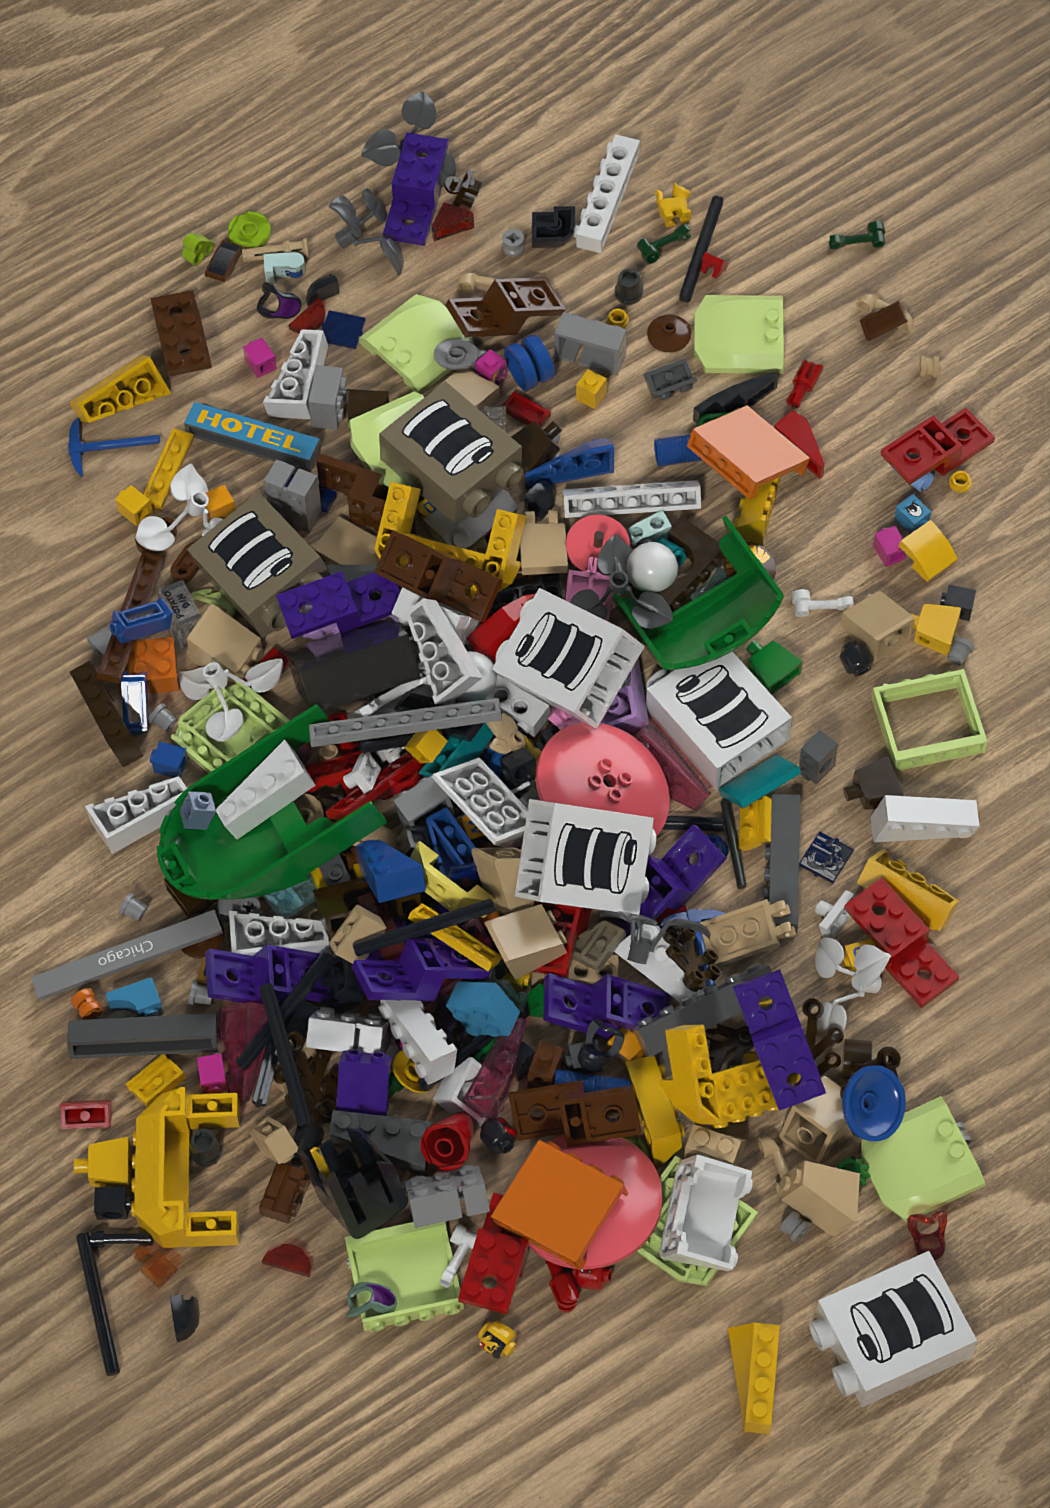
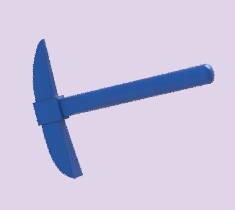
[68,418,160,477]
[660,908,726,987]

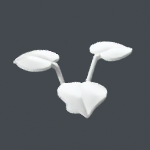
[135,464,223,551]
[179,659,283,742]
[815,937,891,1047]

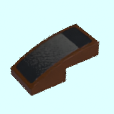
[205,240,243,282]

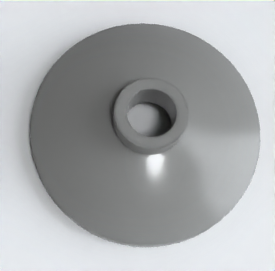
[434,339,478,370]

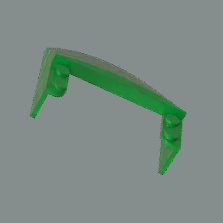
[607,515,784,670]

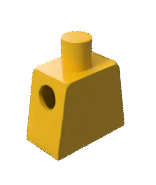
[911,604,961,656]
[73,1137,131,1191]

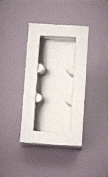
[343,753,381,794]
[815,890,855,939]

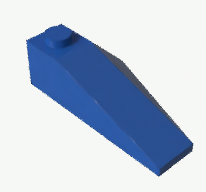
[525,438,614,489]

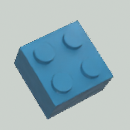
[446,982,520,1037]

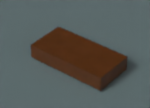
[859,301,908,341]

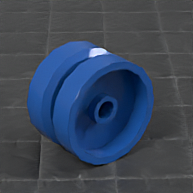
[504,334,555,392]

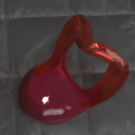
[907,1210,947,1261]

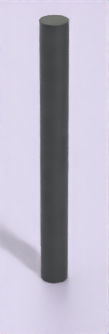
[720,800,747,889]

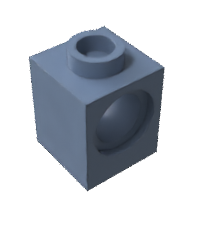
[179,792,216,830]

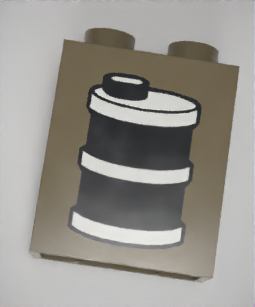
[379,381,524,525]
[187,492,331,638]

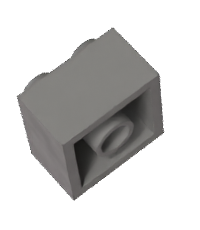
[308,365,347,430]

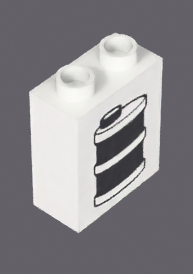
[492,588,645,729]
[646,652,792,790]
[514,799,656,915]
[809,1251,977,1407]

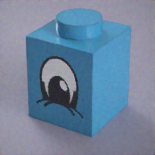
[894,494,931,534]

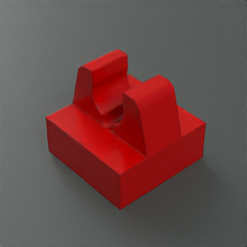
[701,252,729,279]

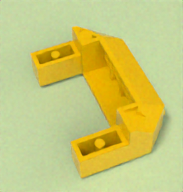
[374,482,527,598]
[659,999,801,1128]
[131,1087,240,1248]

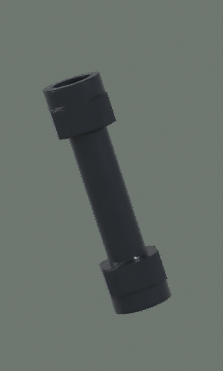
[90,1230,153,1248]

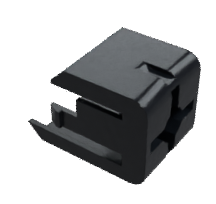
[297,1128,408,1239]

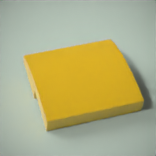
[898,520,958,582]

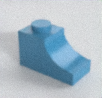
[105,977,163,1017]

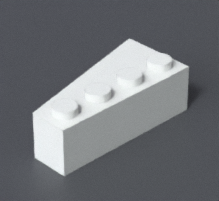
[263,329,328,419]
[405,599,483,705]
[216,740,316,839]
[85,776,187,854]
[870,795,979,843]
[229,911,332,956]
[614,924,706,1004]
[379,1000,457,1085]

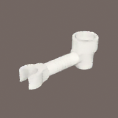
[791,589,854,617]
[439,1223,477,1288]

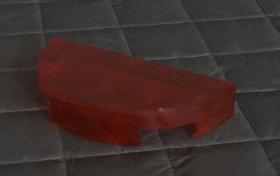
[288,298,326,333]
[262,1244,311,1278]

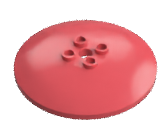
[536,722,670,836]
[517,1135,663,1269]

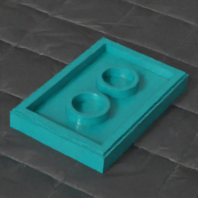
[718,754,801,808]

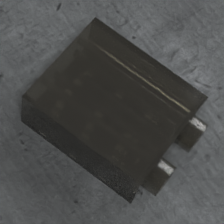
[285,616,422,711]

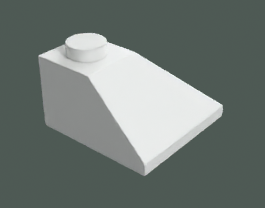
[433,1057,505,1126]

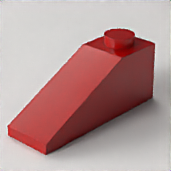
[774,410,825,479]

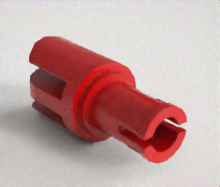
[786,359,824,408]
[545,1260,580,1313]

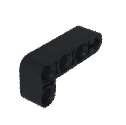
[486,573,562,620]

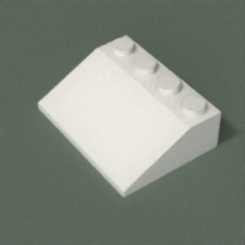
[432,757,528,848]

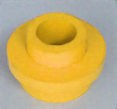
[607,309,629,329]
[949,471,972,493]

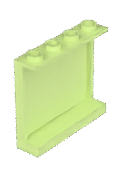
[345,1222,464,1332]

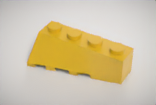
[69,355,171,423]
[734,476,782,545]
[857,848,959,931]
[625,1055,685,1169]
[727,1322,780,1434]

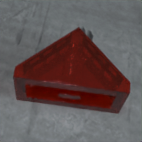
[432,202,474,241]

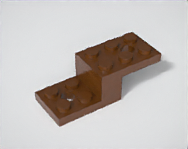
[445,277,566,337]
[150,290,212,377]
[316,454,416,534]
[374,530,503,623]
[509,1080,642,1146]

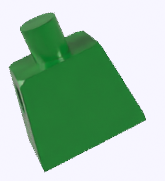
[746,640,802,695]

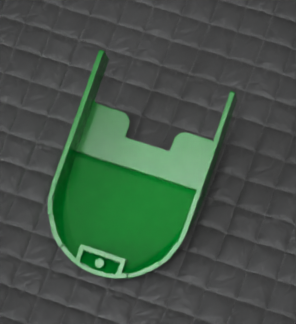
[157,704,387,900]

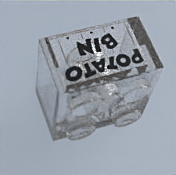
[156,580,202,649]

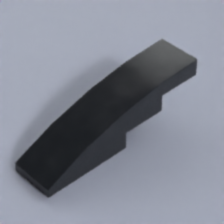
[693,373,778,424]
[394,692,484,742]

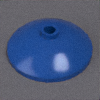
[842,1065,906,1142]

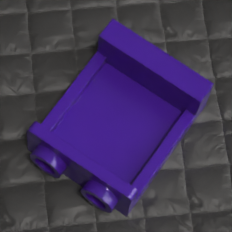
[336,1049,392,1116]

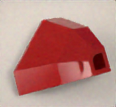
[466,594,535,663]

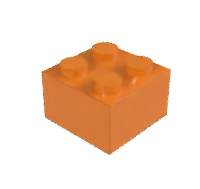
[128,637,179,696]

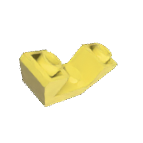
[410,841,496,918]

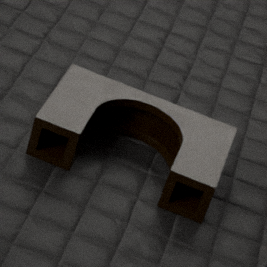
[628,517,724,613]
[70,661,144,768]
[313,877,421,938]

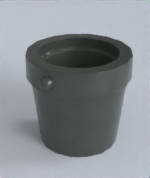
[615,269,643,305]
[189,1129,222,1167]

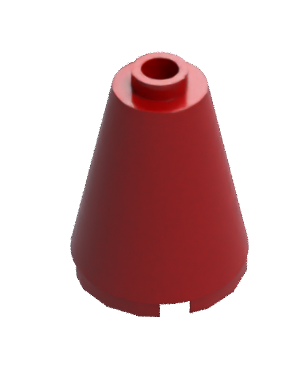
[420,1112,474,1171]

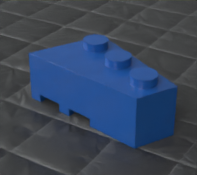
[426,807,479,888]
[356,839,426,903]

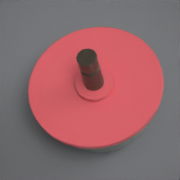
[566,515,630,575]

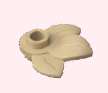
[486,713,526,755]

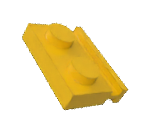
[739,796,772,851]
[125,1054,187,1107]

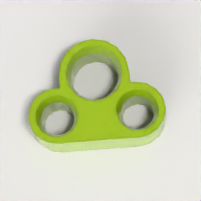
[182,233,215,266]

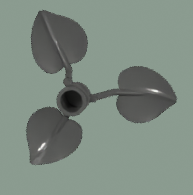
[361,91,456,185]
[329,188,404,276]
[570,534,673,629]
[599,910,711,964]

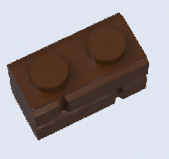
[259,1163,309,1224]

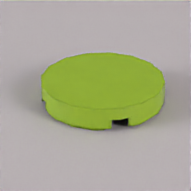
[228,211,272,249]

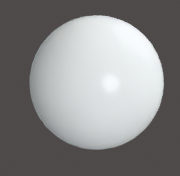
[626,542,678,592]
[455,651,497,703]

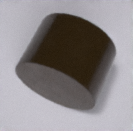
[842,1039,872,1079]

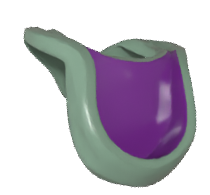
[346,1282,397,1319]

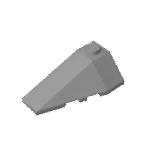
[422,490,518,549]

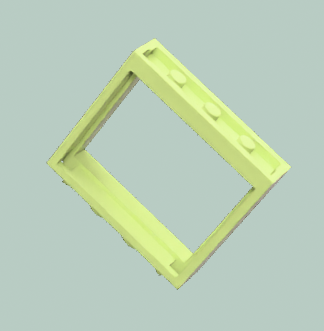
[872,669,988,772]

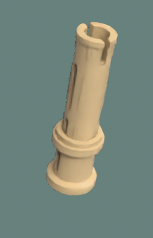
[242,238,309,263]

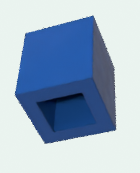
[150,741,188,779]

